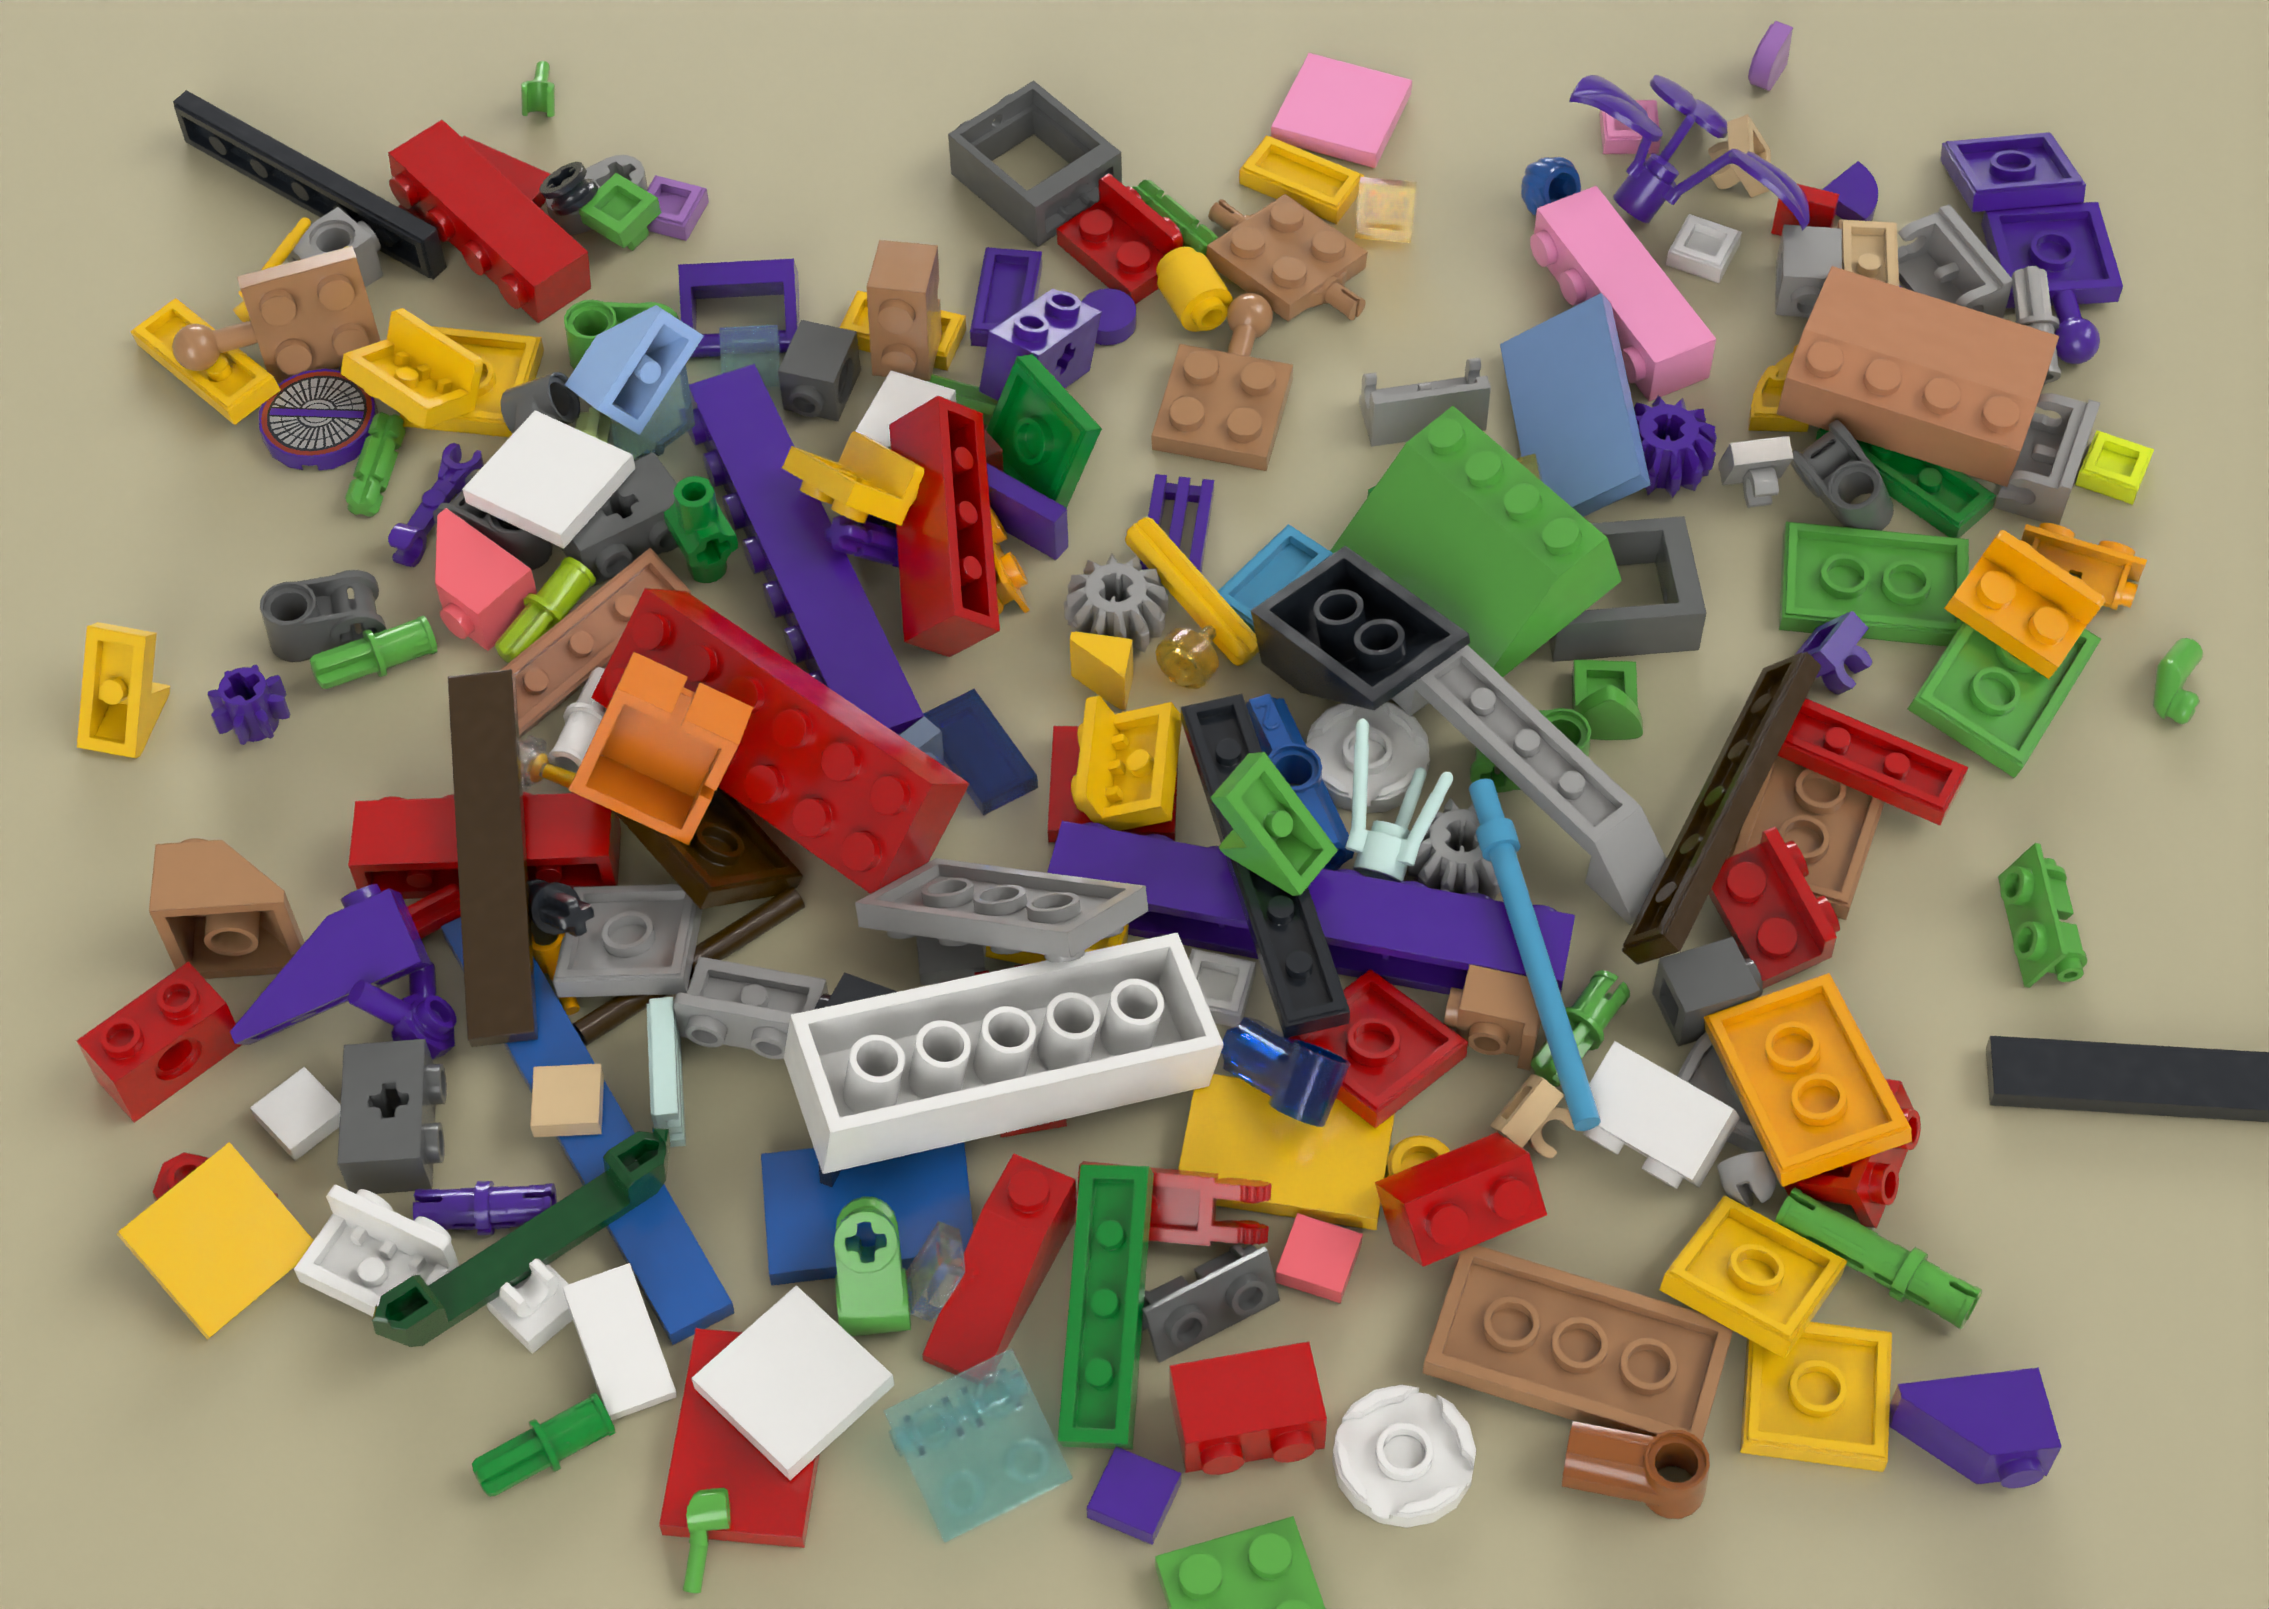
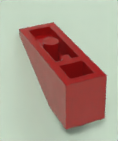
[922,1153,1077,1388]

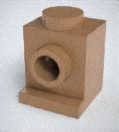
[1444,964,1541,1071]

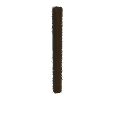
[573,886,805,1046]

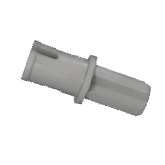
[2012,266,2061,384]

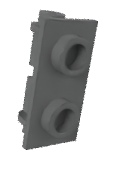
[1142,1244,1280,1363]

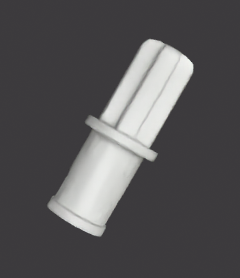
[547,667,606,773]

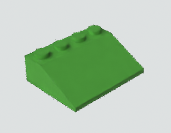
[1330,406,1622,677]

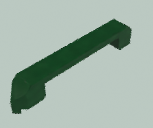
[372,1127,671,1347]

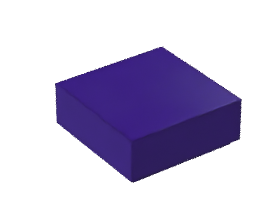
[1086,1446,1182,1545]

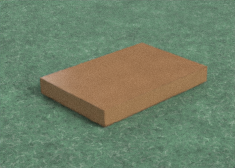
[1728,756,1885,920]

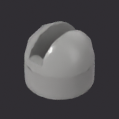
[1717,1151,1776,1207]

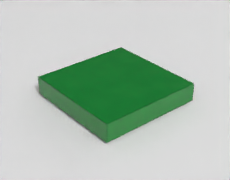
[984,354,1102,509]

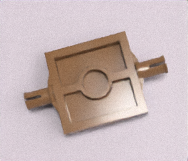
[1206,194,1368,322]

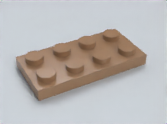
[1423,1245,1733,1441]

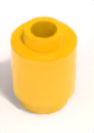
[1156,247,1233,332]

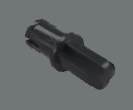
[528,879,595,937]

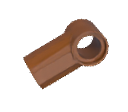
[1562,1421,1710,1519]

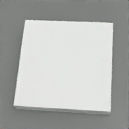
[462,410,635,549]
[692,1285,894,1480]

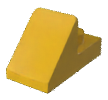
[77,622,170,758]

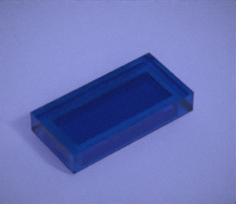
[923,689,1038,816]

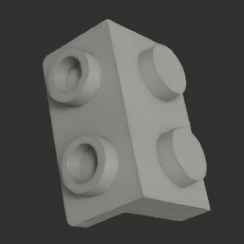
[673,957,828,1059]

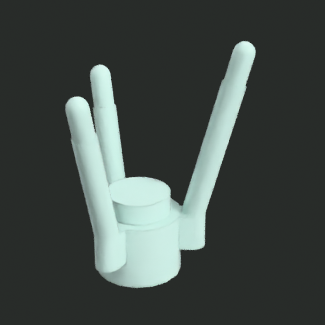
[1345,718,1453,882]

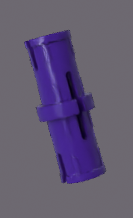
[413,1181,557,1235]

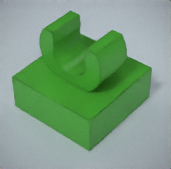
[579,173,662,251]

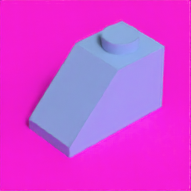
[565,305,704,435]

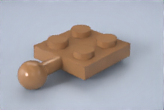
[172,246,381,384]
[1151,293,1293,471]

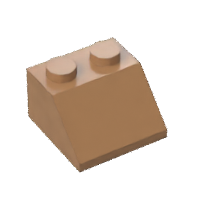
[149,838,305,979]

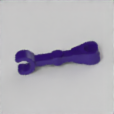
[388,443,484,567]

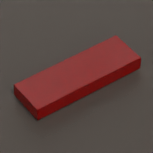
[1777,698,1969,826]

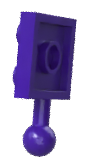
[1981,202,2123,364]

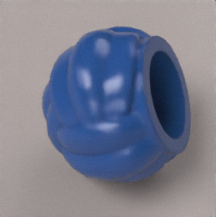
[1521,157,1581,216]

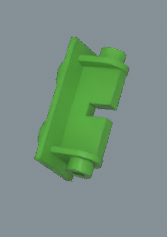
[1998,843,2088,988]

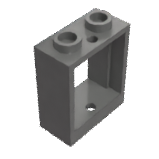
[948,80,1122,247]
[1549,516,1707,662]

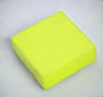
[2075,430,2154,505]

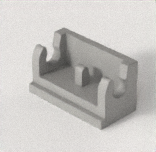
[1898,204,2014,319]
[1359,358,1491,447]
[1994,393,2100,525]

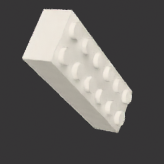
[784,933,1224,1174]

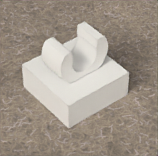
[487,1259,573,1354]

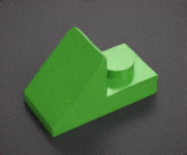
[1210,752,1338,896]

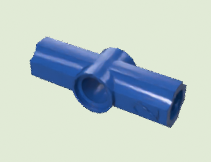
[1246,694,1354,871]

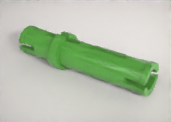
[1775,1187,1982,1330]

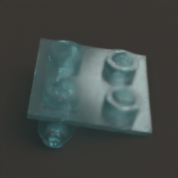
[883,1348,1073,1542]

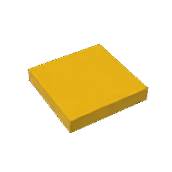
[399,326,544,438]
[117,1142,314,1340]
[1659,1195,1847,1359]
[1740,1322,1892,1472]

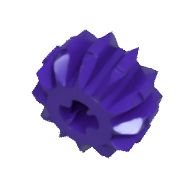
[1634,395,1717,498]

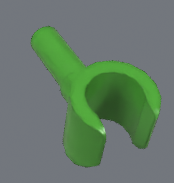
[521,61,555,117]
[683,1488,731,1593]

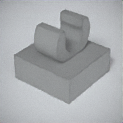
[1718,436,1793,508]

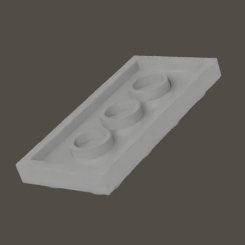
[855,858,1148,963]

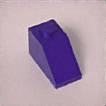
[1889,1367,2062,1488]

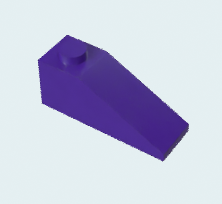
[230,884,432,1045]

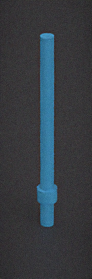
[1469,779,1601,1131]

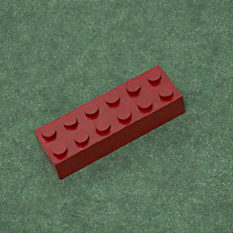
[591,588,970,894]

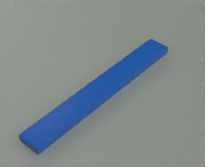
[441,917,735,1345]

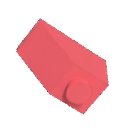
[435,508,537,651]

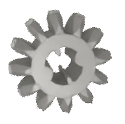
[1064,553,1169,653]
[1407,798,1500,900]

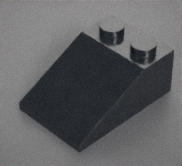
[1251,546,1470,711]

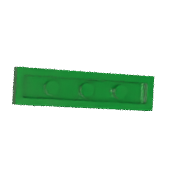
[1057,1164,1154,1450]

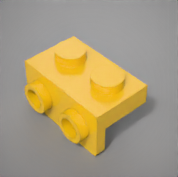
[341,308,483,429]
[782,431,924,526]
[1071,695,1182,831]

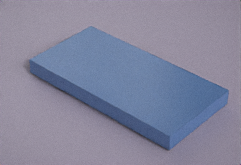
[1500,293,1651,517]

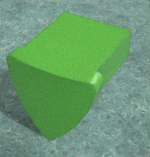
[1572,659,1643,740]

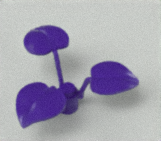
[1569,75,1809,231]

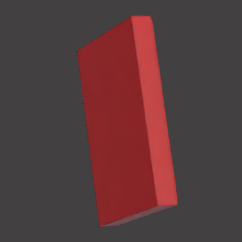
[659,1328,819,1548]

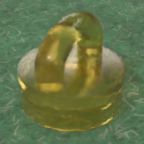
[1155,625,1219,689]

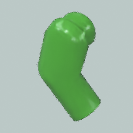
[2153,638,2203,724]

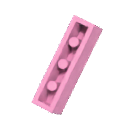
[1530,186,1716,402]

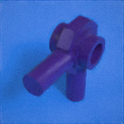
[348,962,457,1060]

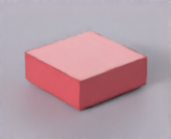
[1275,1213,1363,1304]

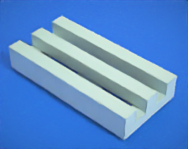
[646,997,686,1147]

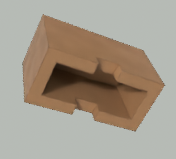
[866,240,942,381]

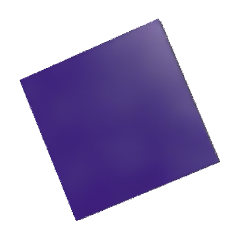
[1940,132,2086,212]

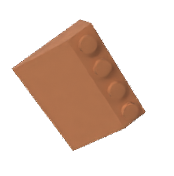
[1777,266,2059,487]

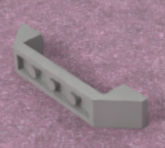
[1392,645,1666,925]

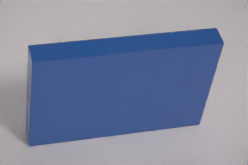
[761,1142,974,1286]

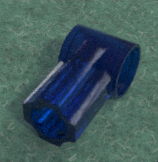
[1221,1017,1351,1127]

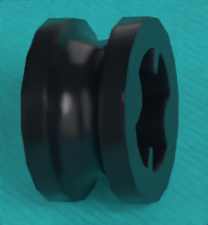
[539,162,598,216]

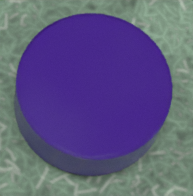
[1081,288,1136,345]

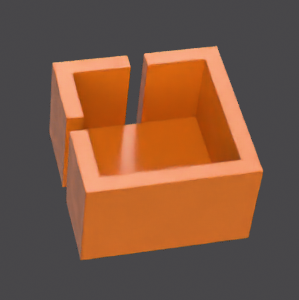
[569,652,753,845]

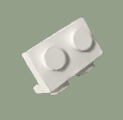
[294,1185,459,1317]

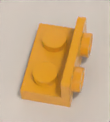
[1944,530,2105,679]

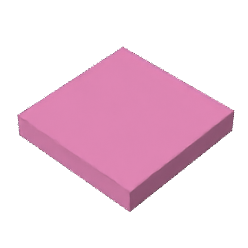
[1271,53,1412,168]

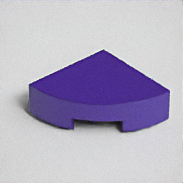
[1822,161,1878,221]

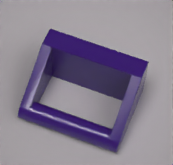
[678,258,800,358]

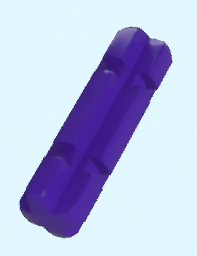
[824,515,899,568]

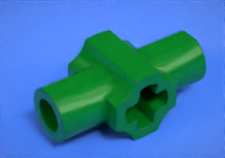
[664,476,738,583]

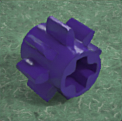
[207,664,291,745]

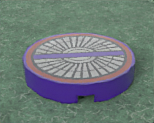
[259,369,378,471]

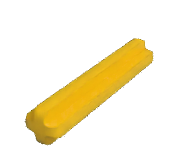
[1125,517,1259,666]

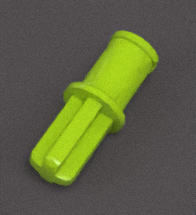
[495,557,596,663]

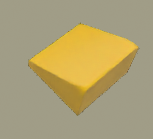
[1070,631,1133,710]

